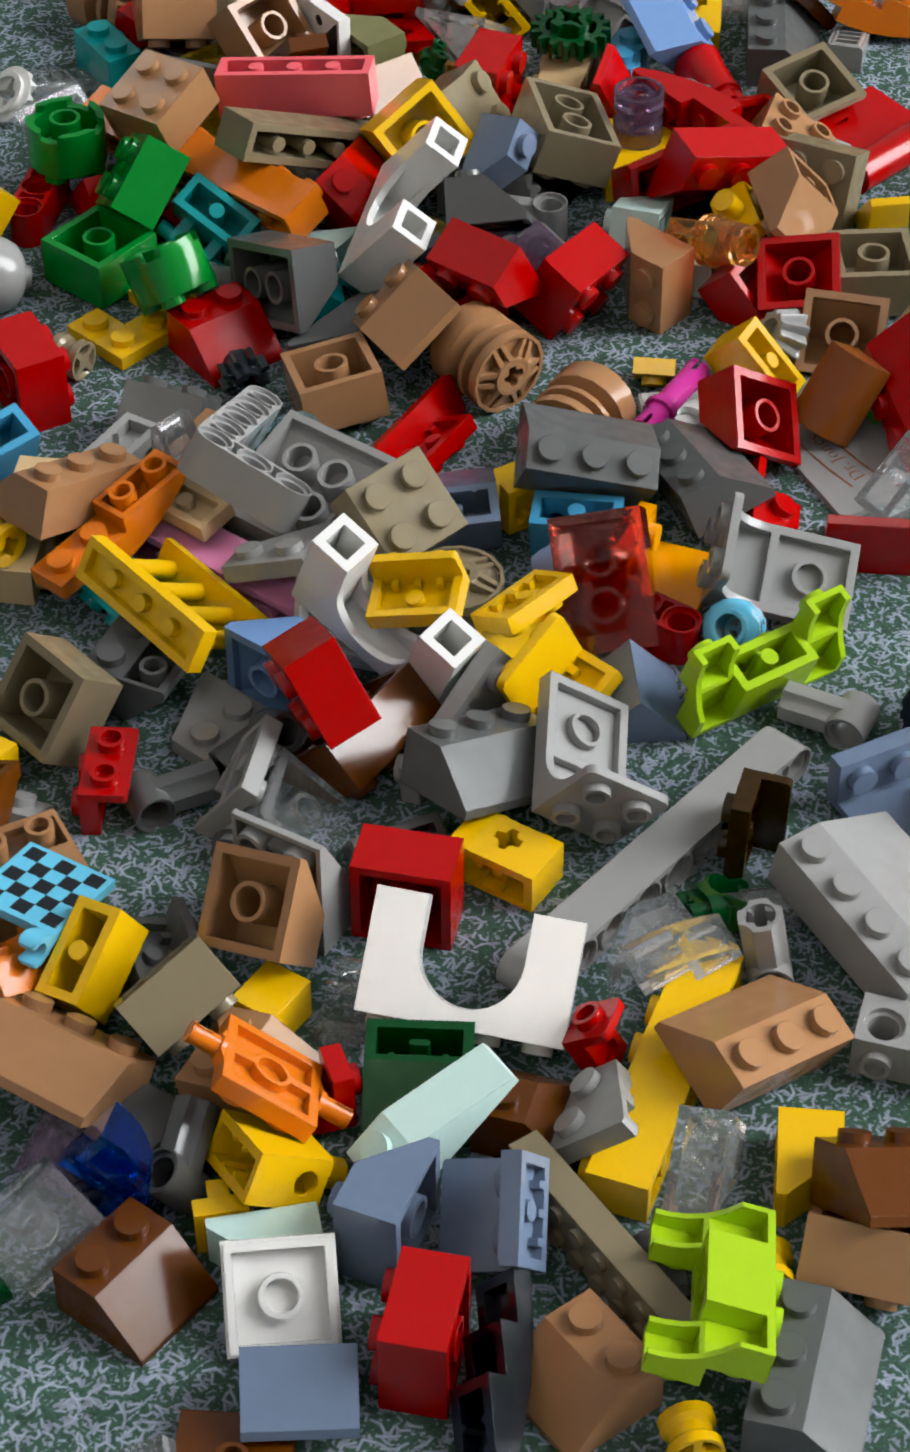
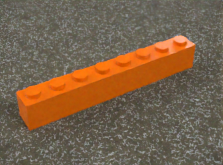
[83,84,329,237]

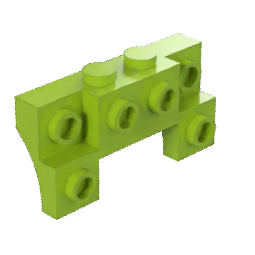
[676,584,851,739]
[641,1202,784,1386]

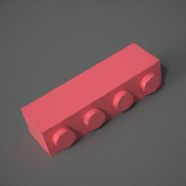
[214,55,379,120]

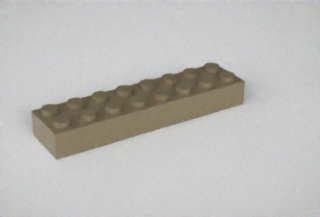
[508,1130,691,1341]

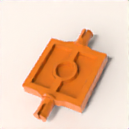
[183,1013,354,1142]

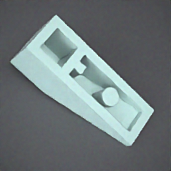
[346,1043,519,1170]

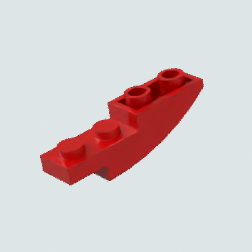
[630,67,755,131]

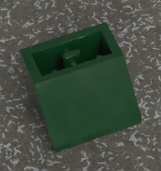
[361,1018,475,1148]

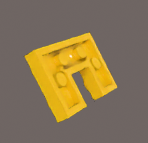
[66,289,196,370]

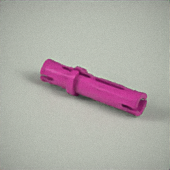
[632,358,710,425]

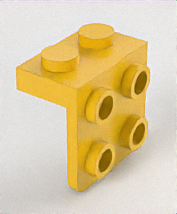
[496,612,624,715]

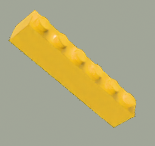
[577,940,744,1223]

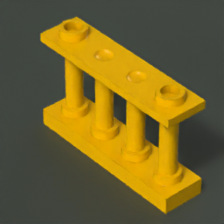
[75,535,268,673]

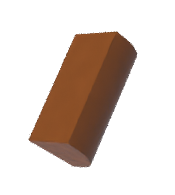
[797,340,891,448]

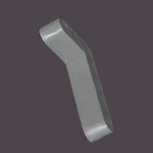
[177,385,313,534]

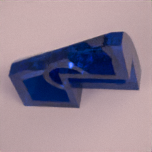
[58,1101,153,1217]

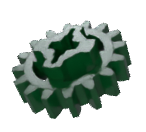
[530,5,611,62]

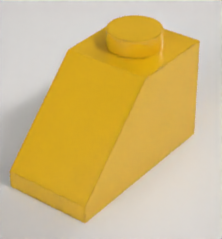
[703,316,806,393]
[773,1106,845,1227]

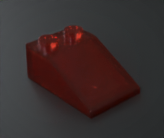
[547,505,659,655]

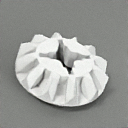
[0,66,36,126]

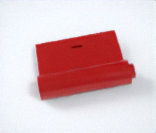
[818,86,910,194]

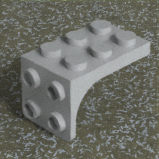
[696,491,861,634]
[531,670,668,844]

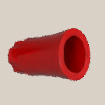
[674,44,744,98]

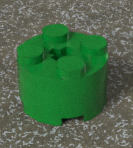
[25,96,108,185]
[119,229,218,316]

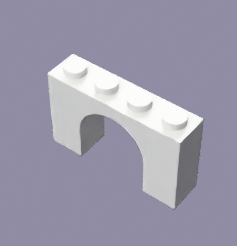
[337,116,468,293]
[291,512,486,705]
[354,884,588,1058]

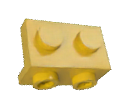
[365,550,470,629]

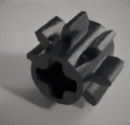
[217,346,271,396]

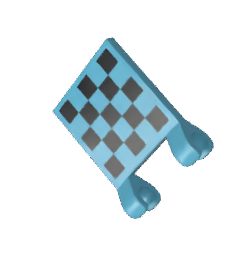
[0,841,116,969]

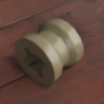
[53,332,96,382]

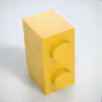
[34,895,149,1026]

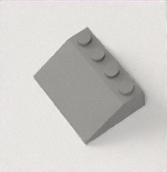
[222,409,397,582]
[767,811,910,1001]

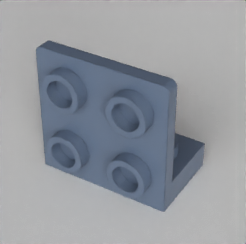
[826,726,910,837]
[439,1149,550,1273]

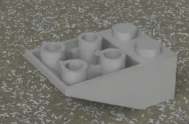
[231,808,351,957]

